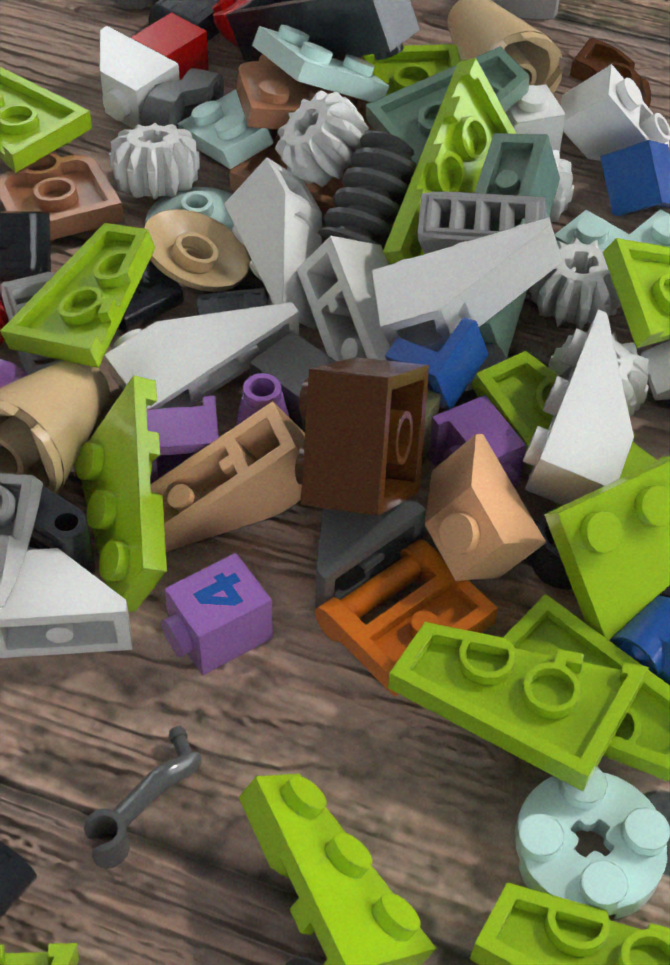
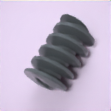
[317,130,417,250]

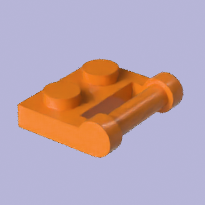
[315,539,498,697]

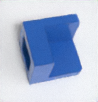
[600,140,670,217]
[385,317,489,410]

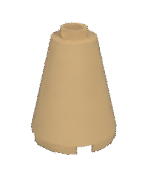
[447,0,563,94]
[0,360,110,495]

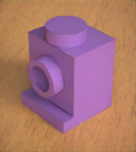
[428,395,526,487]
[147,396,219,484]

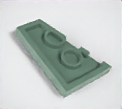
[366,46,529,165]

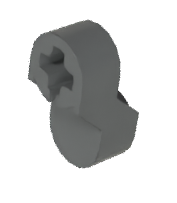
[141,68,224,129]

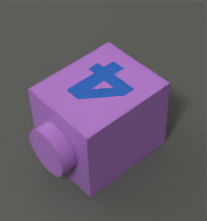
[161,553,273,676]

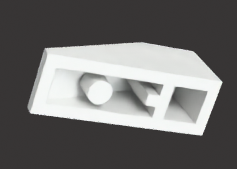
[297,236,390,362]
[105,302,299,410]

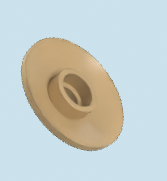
[144,209,250,292]

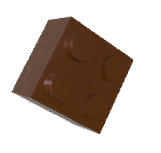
[295,357,429,516]

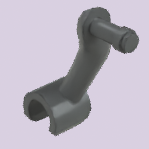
[84,726,202,869]

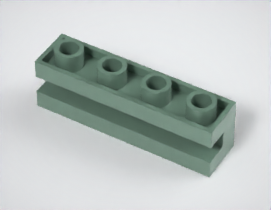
[466,133,560,358]

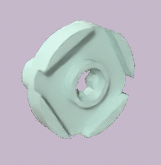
[514,767,670,920]

